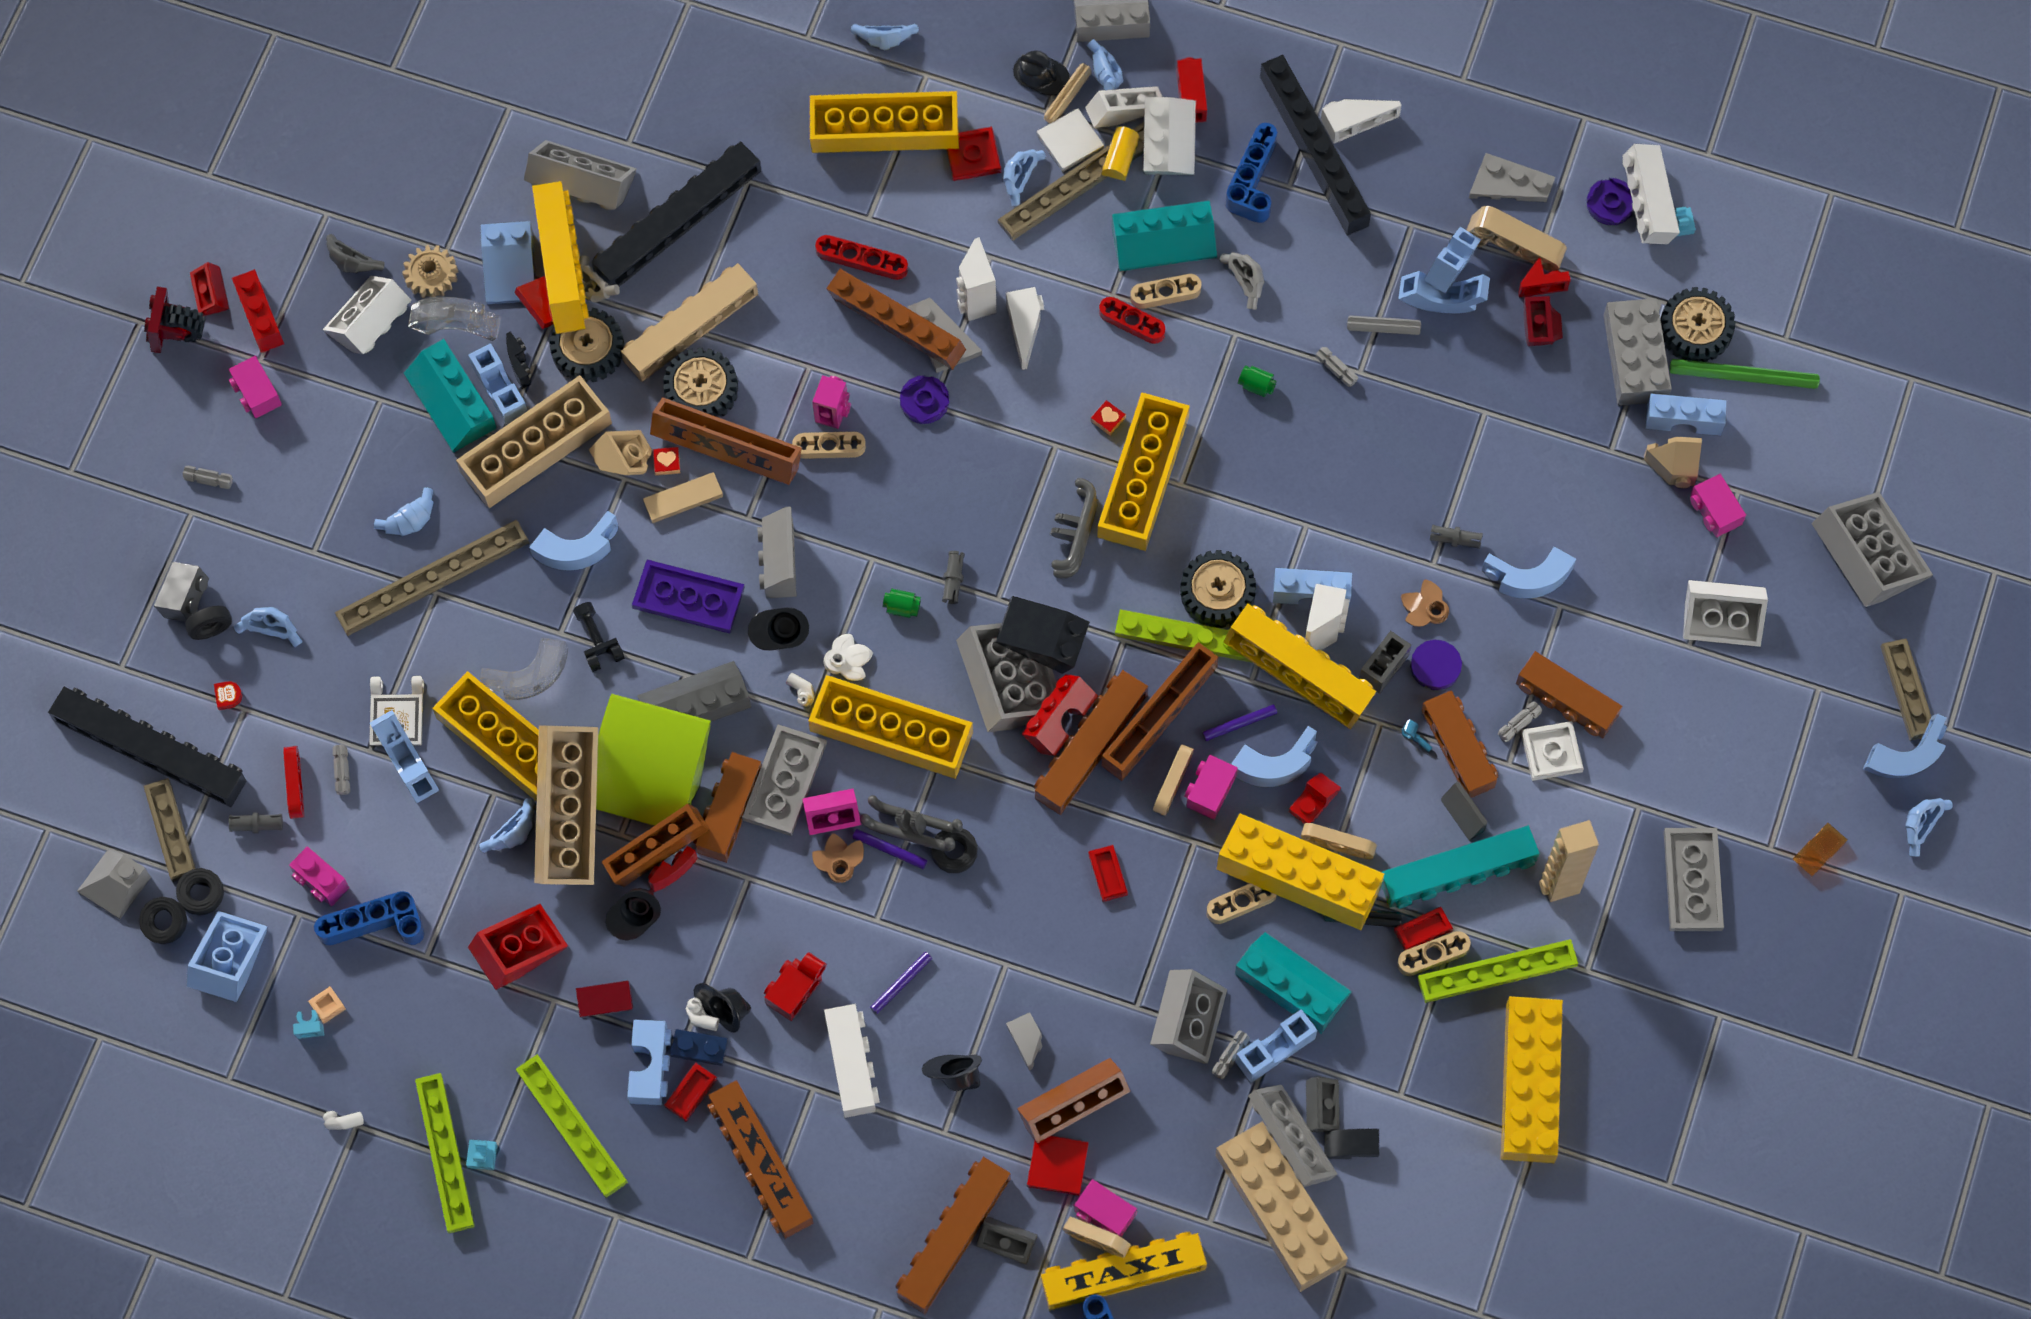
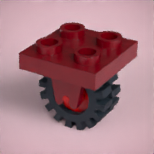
[144,286,206,353]

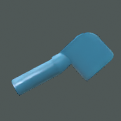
[1402,720,1433,752]

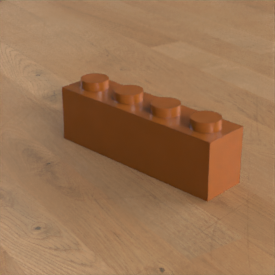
[1516,651,1623,738]
[1422,690,1498,798]
[693,752,762,863]
[601,804,710,887]
[1017,1058,1131,1143]

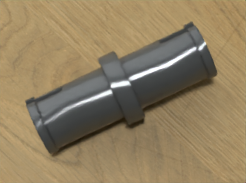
[1430,525,1483,549]
[942,551,965,604]
[229,812,283,833]

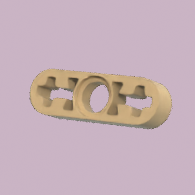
[1130,274,1201,309]
[792,432,866,459]
[1153,744,1194,816]
[1301,823,1377,860]
[1207,883,1277,924]
[1397,931,1471,976]
[1063,1217,1131,1258]

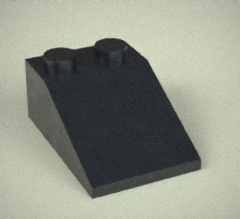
[995,596,1090,674]

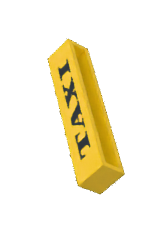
[1041,1232,1207,1311]

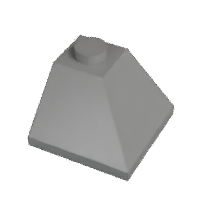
[77,849,151,919]

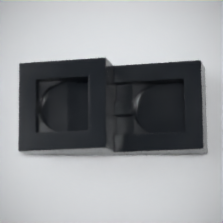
[1324,1128,1379,1159]

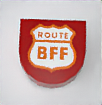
[214,681,242,711]

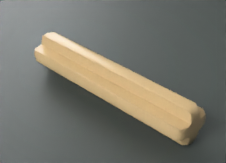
[1044,63,1091,124]

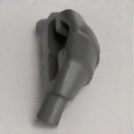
[326,234,384,274]

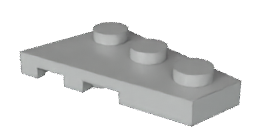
[1469,153,1555,202]
[907,298,982,373]

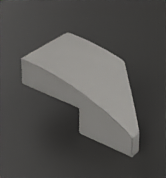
[1006,1012,1042,1070]

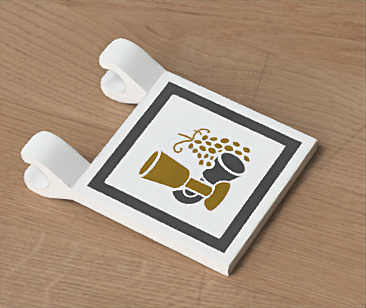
[369,676,424,746]

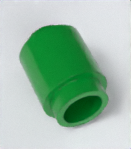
[1238,365,1277,397]
[882,588,921,618]

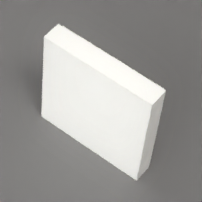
[1037,109,1104,172]
[1521,721,1584,781]

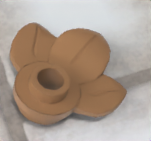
[1401,579,1449,627]
[812,833,864,883]

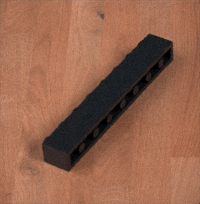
[1260,55,1371,236]
[591,141,762,287]
[48,686,247,807]

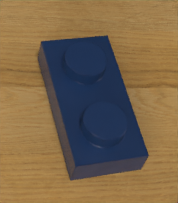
[670,1029,728,1066]

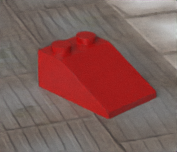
[468,904,568,990]

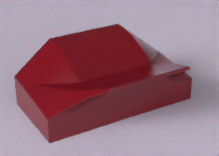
[1524,296,1563,346]

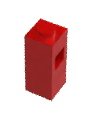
[1176,57,1207,123]

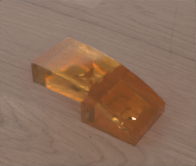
[1792,823,1848,877]

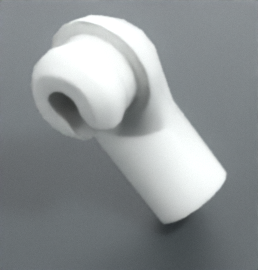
[786,673,815,707]
[686,998,719,1031]
[323,1111,364,1130]

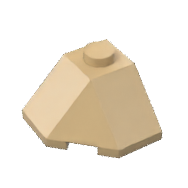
[589,430,652,475]
[1644,437,1702,488]

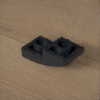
[506,331,531,389]

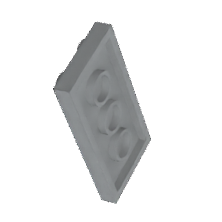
[742,725,827,836]
[1664,828,1724,931]
[1248,1084,1338,1187]

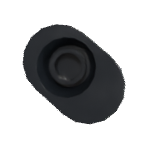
[1013,50,1070,96]
[748,607,810,651]
[605,888,661,941]
[693,983,751,1033]
[921,1054,982,1091]

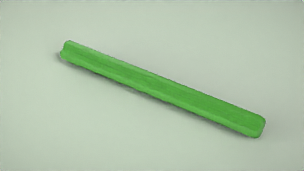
[1669,359,1820,389]

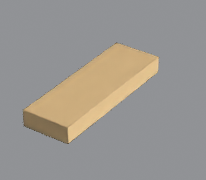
[643,472,723,524]

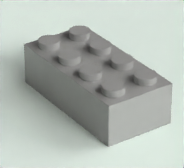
[1604,298,1672,406]

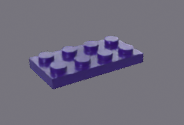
[632,559,745,634]

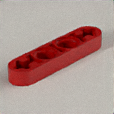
[815,235,908,280]

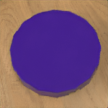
[1586,178,1634,225]
[900,375,949,424]
[1410,639,1462,690]

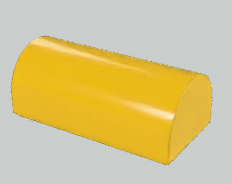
[1102,127,1139,181]

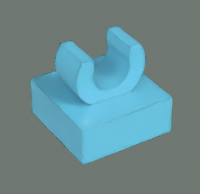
[1675,207,1696,236]
[293,1010,324,1039]
[466,1140,497,1170]

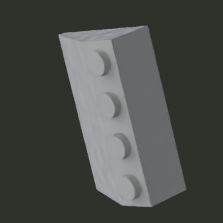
[1811,492,1933,607]
[956,623,1066,732]

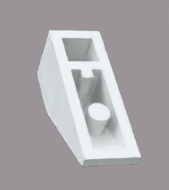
[1085,87,1162,128]
[1321,99,1401,144]
[1006,287,1044,370]

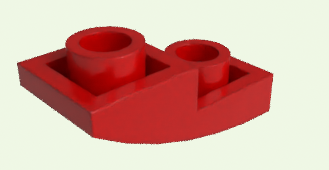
[648,845,698,892]

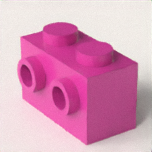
[228,355,282,419]
[812,375,851,429]
[1690,473,1746,538]
[1184,755,1238,820]
[803,788,861,835]
[289,846,349,907]
[1074,1179,1137,1237]

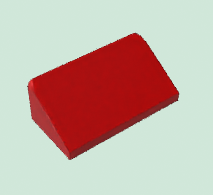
[189,262,229,316]

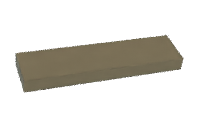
[1880,638,1931,741]
[143,778,196,882]

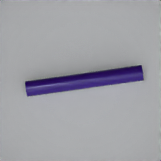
[1202,704,1277,741]
[853,829,928,869]
[870,952,932,1014]

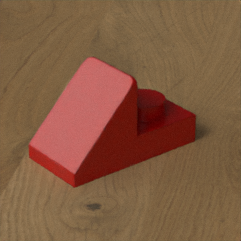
[1518,258,1571,298]
[1289,772,1341,824]

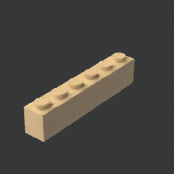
[621,264,758,382]
[1539,820,1599,902]

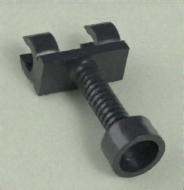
[573,602,625,673]

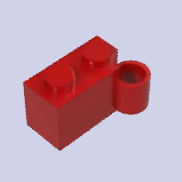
[764,952,827,1022]

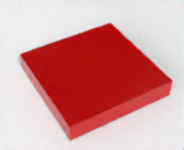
[947,127,1001,181]
[514,276,554,329]
[1027,1136,1089,1196]

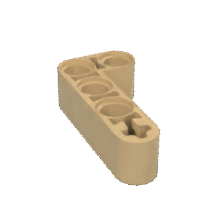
[1467,206,1567,272]

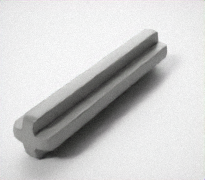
[1347,316,1421,335]

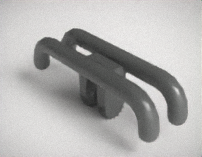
[1050,478,1098,578]
[860,795,963,851]

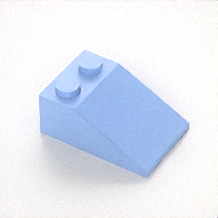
[481,221,535,304]
[187,911,268,1002]

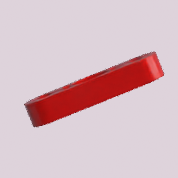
[1099,297,1166,344]
[283,746,304,819]

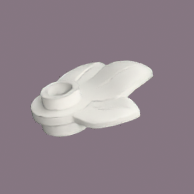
[823,634,873,681]

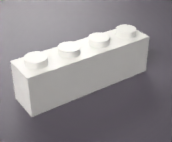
[1623,144,1680,244]
[824,1004,880,1118]

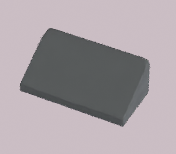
[1441,782,1487,840]
[1306,1076,1340,1132]
[976,1217,1038,1265]

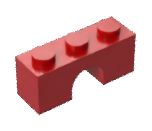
[232,269,284,353]
[1022,674,1098,756]

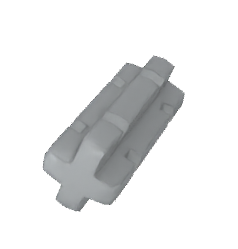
[1316,347,1358,387]
[183,466,233,489]
[1498,702,1542,742]
[333,745,350,795]
[1212,1031,1250,1079]

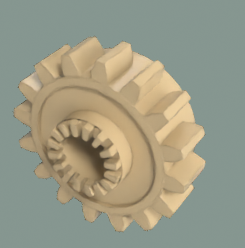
[402,245,458,299]

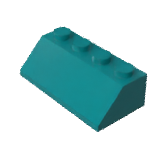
[1112,201,1217,271]
[404,339,497,453]
[1235,932,1352,1034]

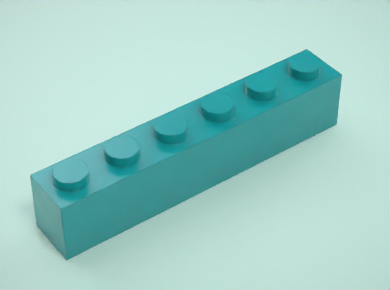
[1381,825,1540,909]

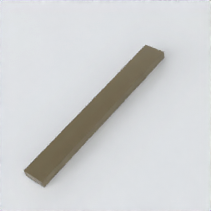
[998,122,1144,241]
[335,520,529,636]

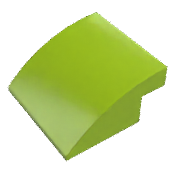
[596,694,711,826]

